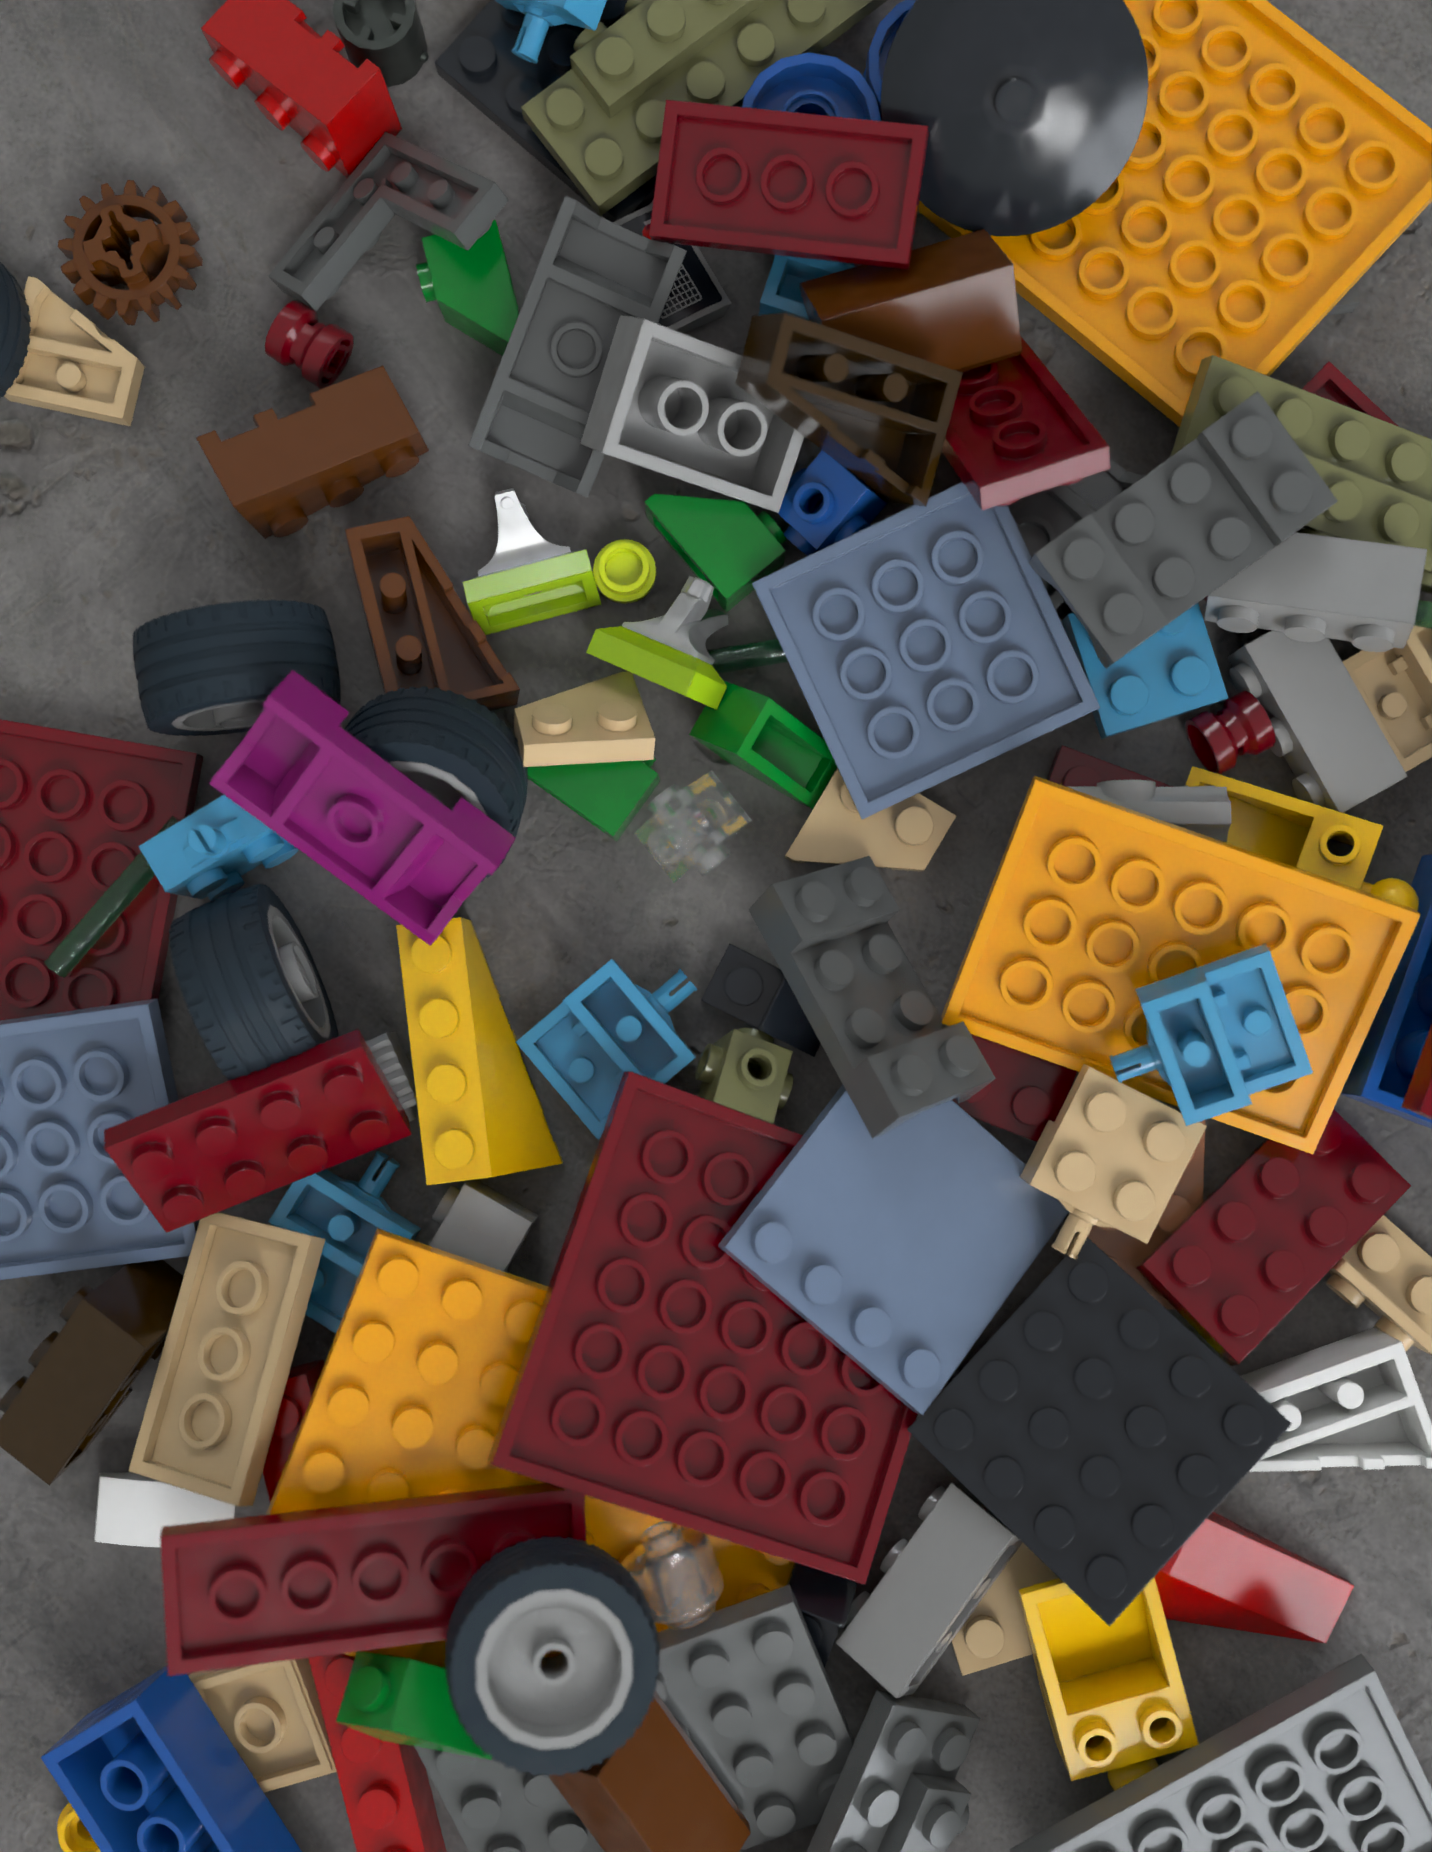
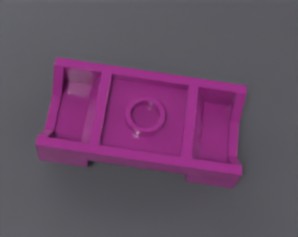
[209,670,516,946]

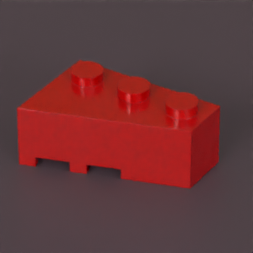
[201,0,402,179]

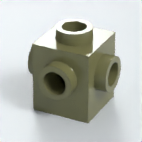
[695,1028,793,1124]

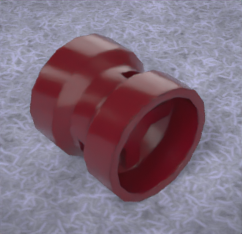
[265,300,354,389]
[1185,690,1276,774]

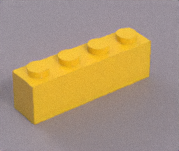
[396,917,563,1185]

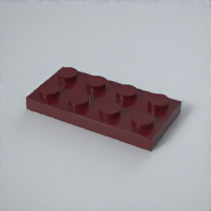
[649,100,929,270]
[942,336,1110,511]
[104,1029,412,1233]
[1136,1109,1411,1366]

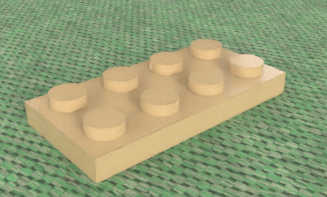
[128,1212,326,1507]

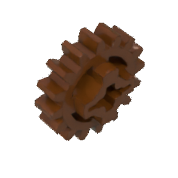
[58,180,203,325]

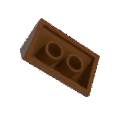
[799,229,1022,372]
[548,1691,751,1852]

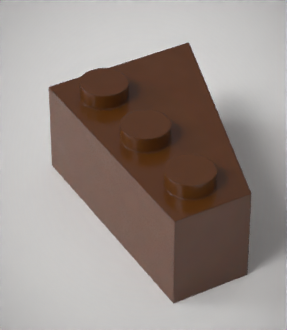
[196,365,429,539]
[345,516,520,711]

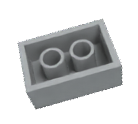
[580,315,805,513]

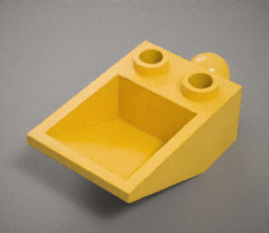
[1185,766,1419,912]
[1018,1577,1199,1791]

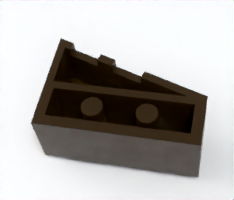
[735,312,963,506]
[0,1260,184,1485]

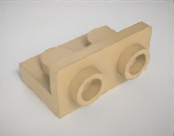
[1326,1215,1432,1355]

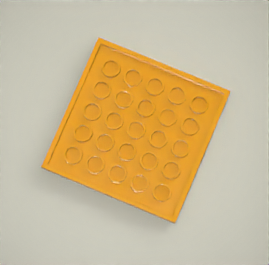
[919,0,1432,427]

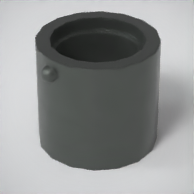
[333,0,429,87]

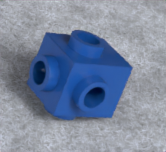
[778,450,887,556]

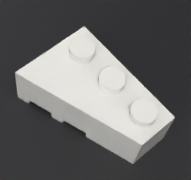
[1240,1328,1432,1472]

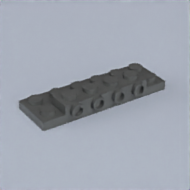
[807,1690,981,1852]

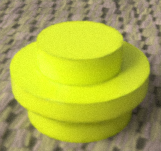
[593,539,656,604]

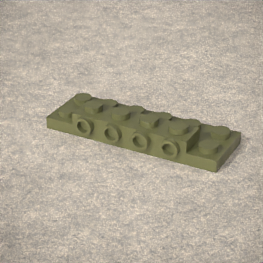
[521,0,888,217]
[1170,355,1432,594]

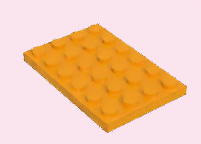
[941,776,1421,1154]

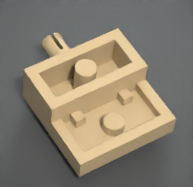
[1342,610,1432,772]
[1020,1064,1207,1260]

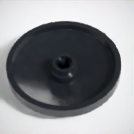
[881,0,1149,236]

